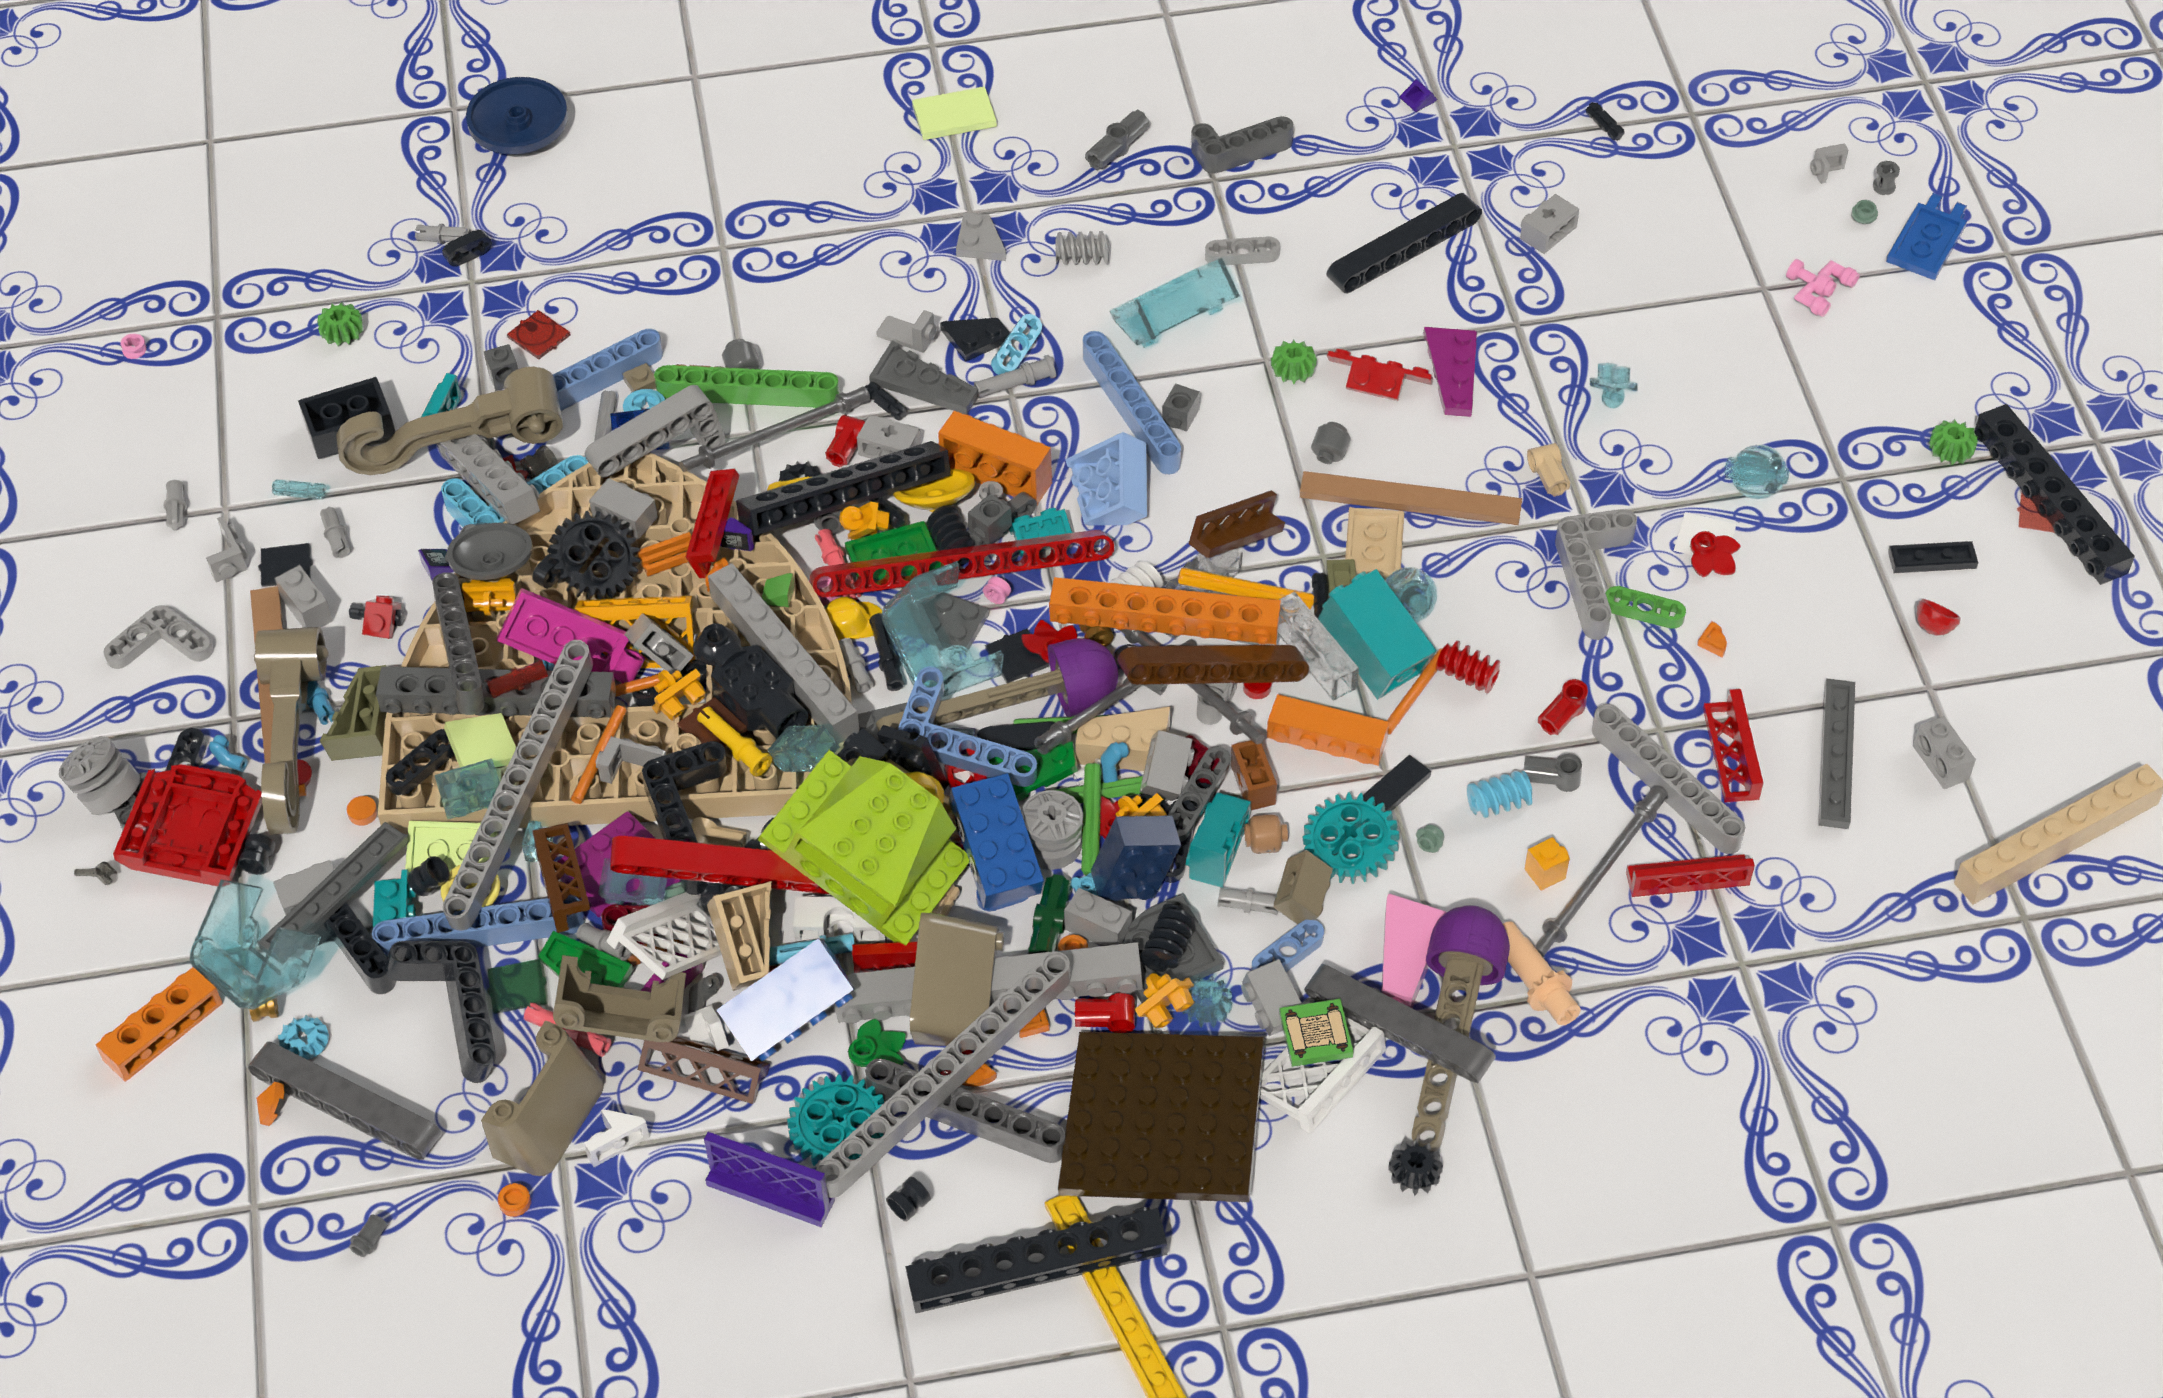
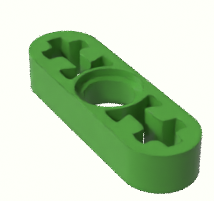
[1605,586,1686,629]

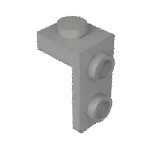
[876,310,936,353]
[206,516,248,582]
[596,736,666,784]

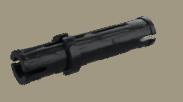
[869,613,905,691]

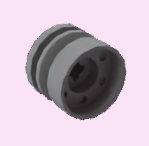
[59,736,140,815]
[1021,790,1083,870]

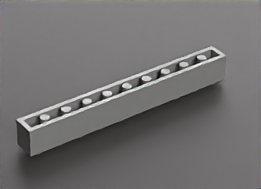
[834,942,1143,1023]

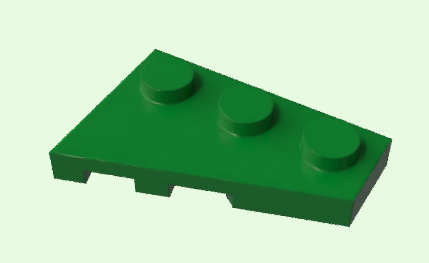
[988,741,1078,801]
[538,931,634,988]

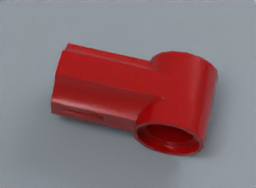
[825,414,866,467]
[1538,679,1588,735]
[1075,993,1135,1033]

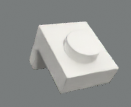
[683,1005,730,1051]

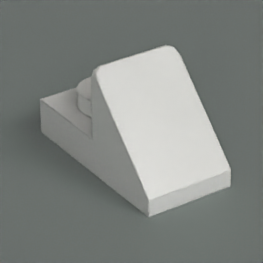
[584,1109,650,1167]

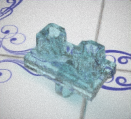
[1590,363,1638,408]

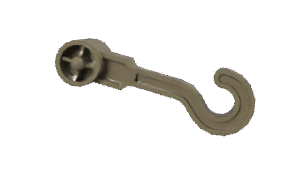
[336,366,563,475]
[254,627,329,835]

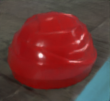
[1916,598,1961,636]

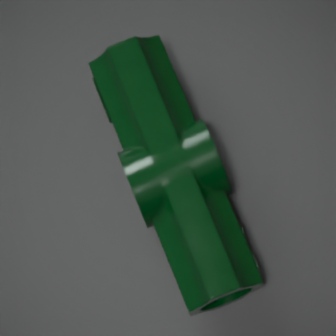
[1028,874,1071,954]

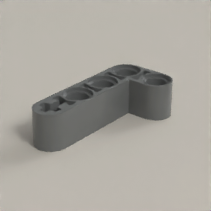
[1191,116,1294,174]

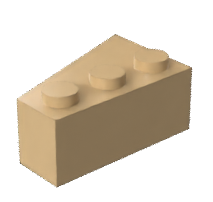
[1075,707,1170,771]
[707,882,771,991]

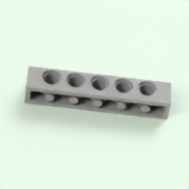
[437,434,540,525]

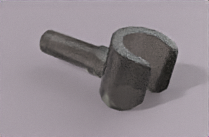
[74,861,117,885]

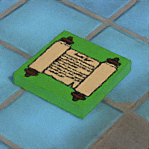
[1279,999,1353,1067]

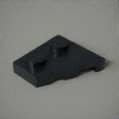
[940,318,1012,362]

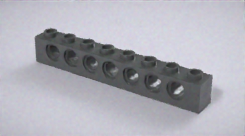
[376,667,616,719]

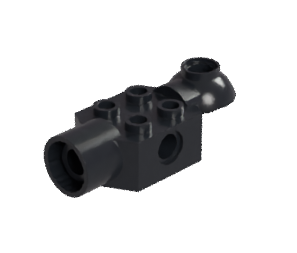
[693,623,808,742]

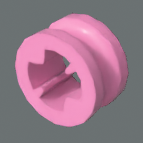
[120,334,146,359]
[983,576,1011,604]

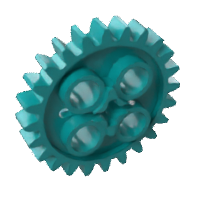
[1302,792,1400,884]
[787,1074,884,1166]

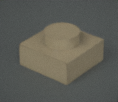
[622,363,656,392]

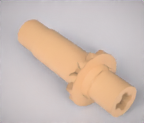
[1503,922,1581,1025]

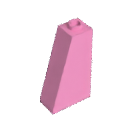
[1381,894,1446,1008]

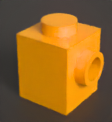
[1524,837,1570,891]

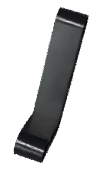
[642,741,727,895]
[384,941,496,1083]

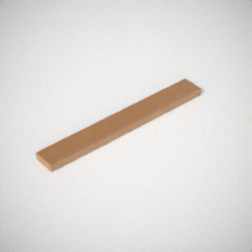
[1299,471,1522,525]
[250,586,284,763]

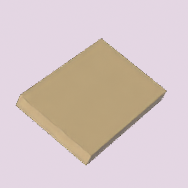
[1345,507,1404,582]

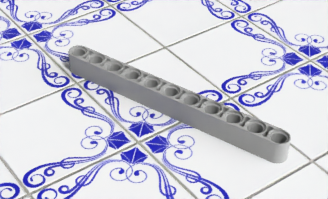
[443,640,593,931]
[816,952,1071,1198]

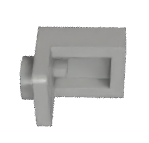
[1811,143,1849,184]

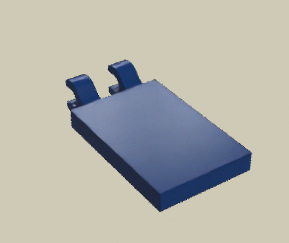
[1886,193,1967,281]

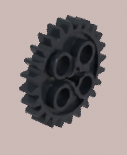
[547,511,640,600]

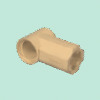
[1527,443,1570,497]
[691,817,747,848]

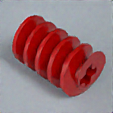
[1435,640,1501,695]

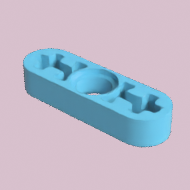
[991,314,1042,375]

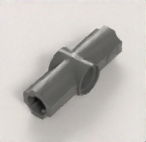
[1085,109,1150,170]

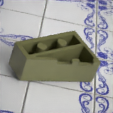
[319,665,387,761]

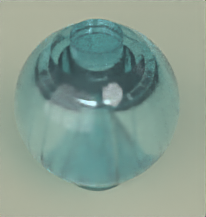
[1725,445,1789,500]
[1385,567,1437,623]

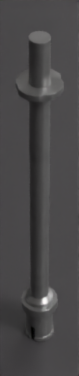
[679,386,870,472]
[1120,629,1264,744]
[1034,639,1197,754]
[1535,785,1668,957]

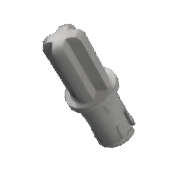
[415,224,468,244]
[163,480,186,530]
[320,507,350,558]

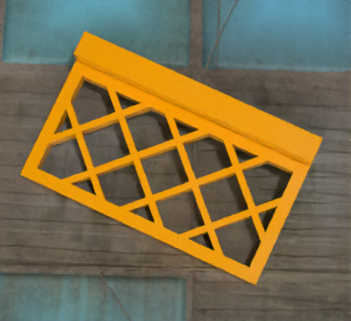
[575,596,696,669]

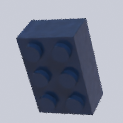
[1091,816,1181,901]

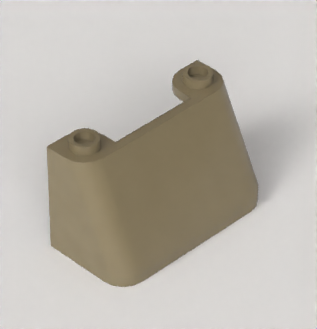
[910,913,1004,1046]
[553,955,686,1042]
[481,1020,604,1176]

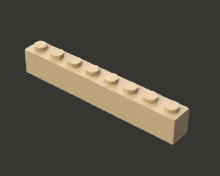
[1954,764,2163,905]

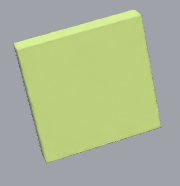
[444,713,516,773]

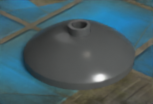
[447,523,533,581]

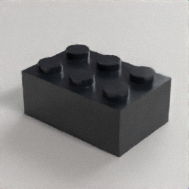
[298,377,395,459]

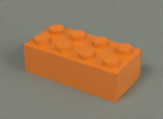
[938,411,1052,505]

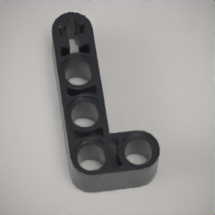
[300,902,396,995]

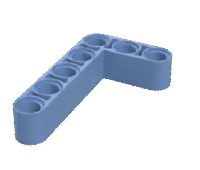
[898,666,1037,787]

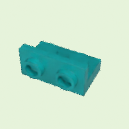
[421,373,461,417]
[1009,508,1072,557]
[373,869,417,928]

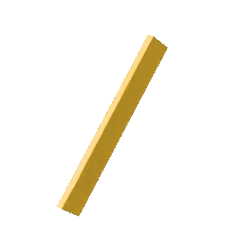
[1044,1196,1186,1398]

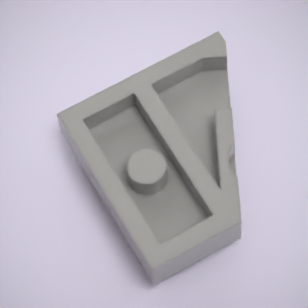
[956,212,1006,261]

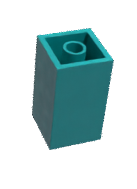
[1318,569,1437,700]

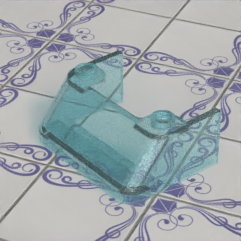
[1109,258,1240,348]
[882,561,1003,697]
[190,879,321,1010]

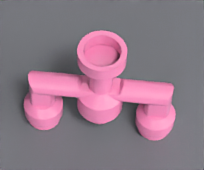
[1786,259,1860,317]

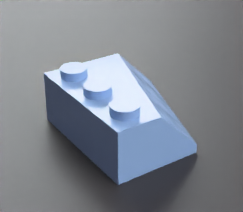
[1065,432,1147,526]

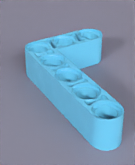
[441,455,588,527]

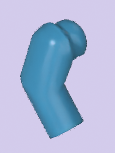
[209,735,248,772]
[1100,742,1129,783]

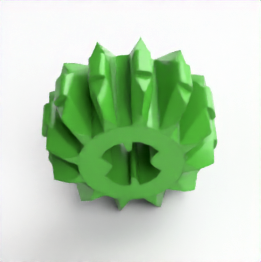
[317,302,363,347]
[1271,339,1317,384]
[1929,419,1978,465]

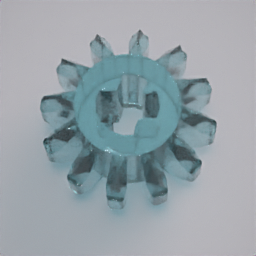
[1183,975,1232,1028]

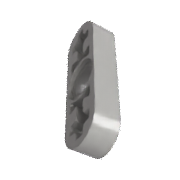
[1205,236,1280,266]

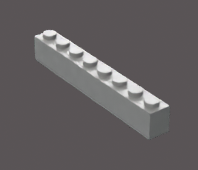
[708,563,859,746]

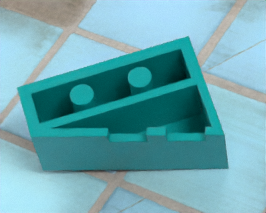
[1186,792,1251,888]

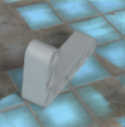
[585,385,726,477]
[1555,509,1637,640]

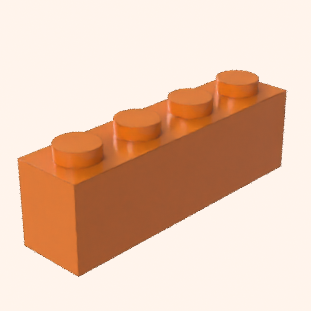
[1267,694,1389,766]

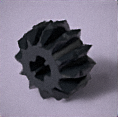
[1388,1139,1443,1196]

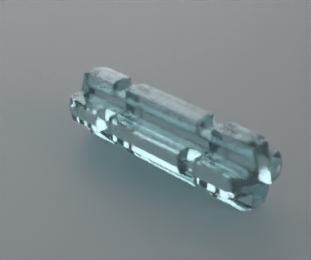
[272,479,326,500]

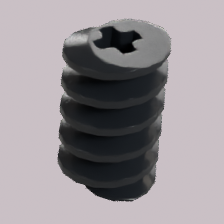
[926,505,974,567]
[1140,904,1197,972]

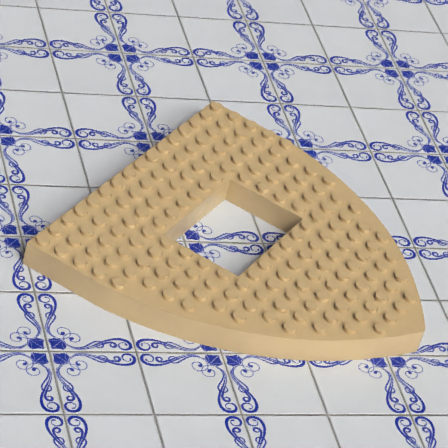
[378,452,854,834]

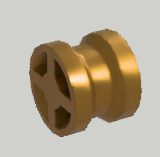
[248,987,279,1022]

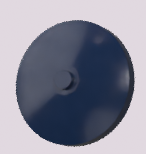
[466,77,568,154]

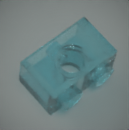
[768,725,840,772]
[434,758,500,820]
[598,858,667,906]

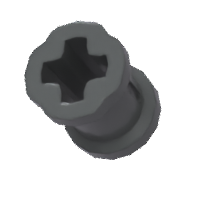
[1873,161,1900,195]

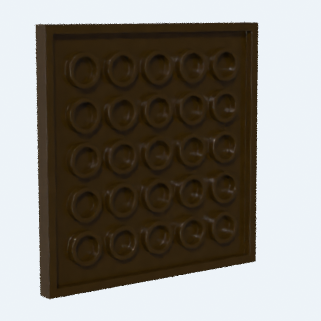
[1058,1032,1265,1202]

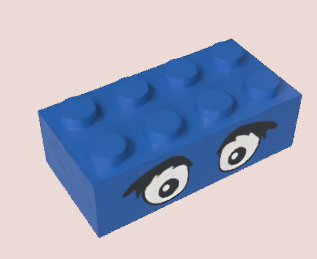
[949,773,1044,909]

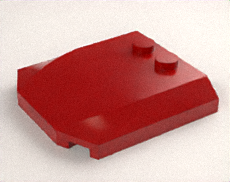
[113,764,262,886]

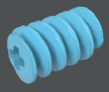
[1467,770,1532,818]

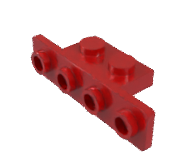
[1327,349,1433,401]

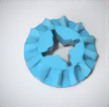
[623,389,665,420]
[278,1015,329,1060]

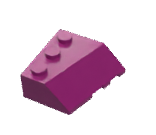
[557,811,680,918]

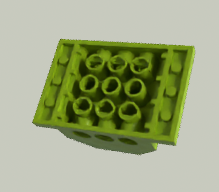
[758,750,969,945]

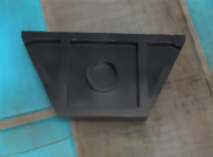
[877,725,949,791]

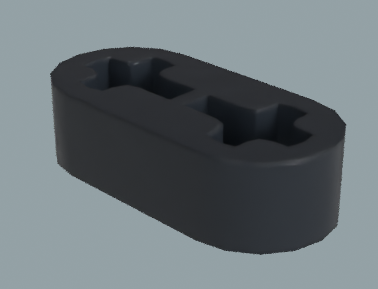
[442,229,492,267]

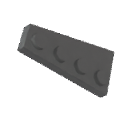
[869,340,978,414]

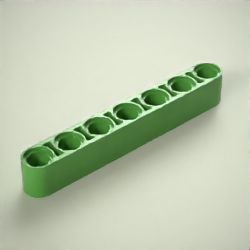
[654,365,839,408]

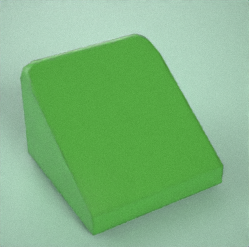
[762,573,794,607]

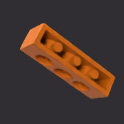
[95,967,223,1082]

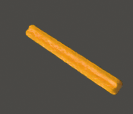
[1178,568,1314,610]

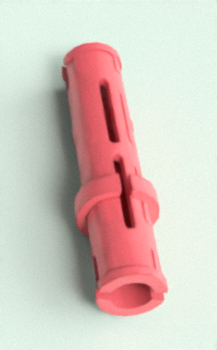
[815,529,861,601]
[524,1002,611,1057]

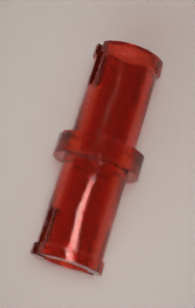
[486,659,548,698]

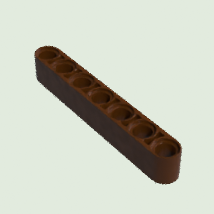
[1118,645,1310,685]

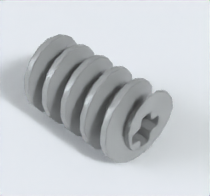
[1055,231,1108,265]

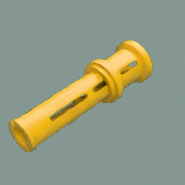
[697,706,772,777]

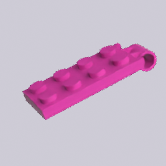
[497,588,645,683]

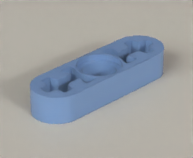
[1251,920,1324,972]

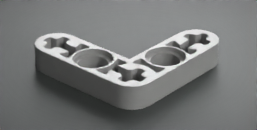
[103,605,213,669]

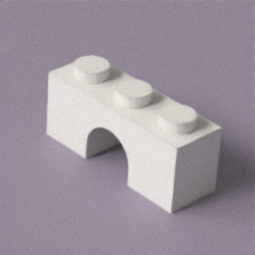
[793,895,886,944]

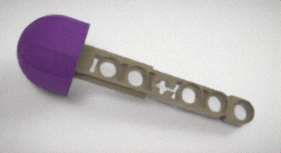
[876,638,1118,732]
[1412,905,1510,1152]

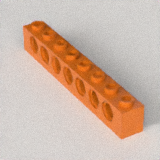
[1049,577,1281,645]

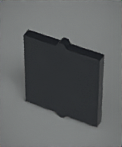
[258,543,314,587]
[985,629,1049,683]

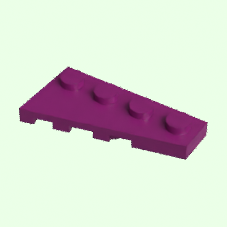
[1423,327,1477,417]

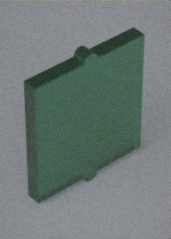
[487,959,547,1014]

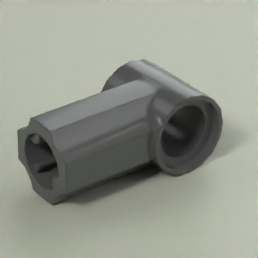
[1524,754,1582,792]

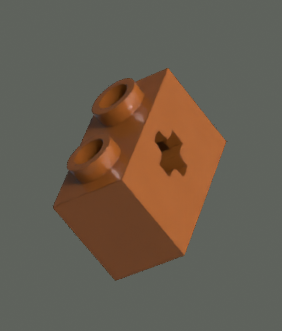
[1231,740,1277,810]

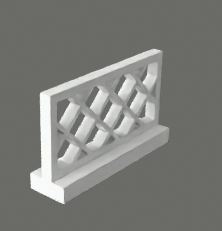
[606,892,722,980]
[1259,1016,1386,1134]

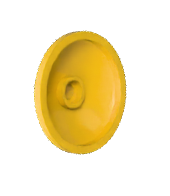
[893,469,975,512]

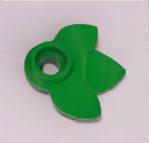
[848,1019,906,1067]

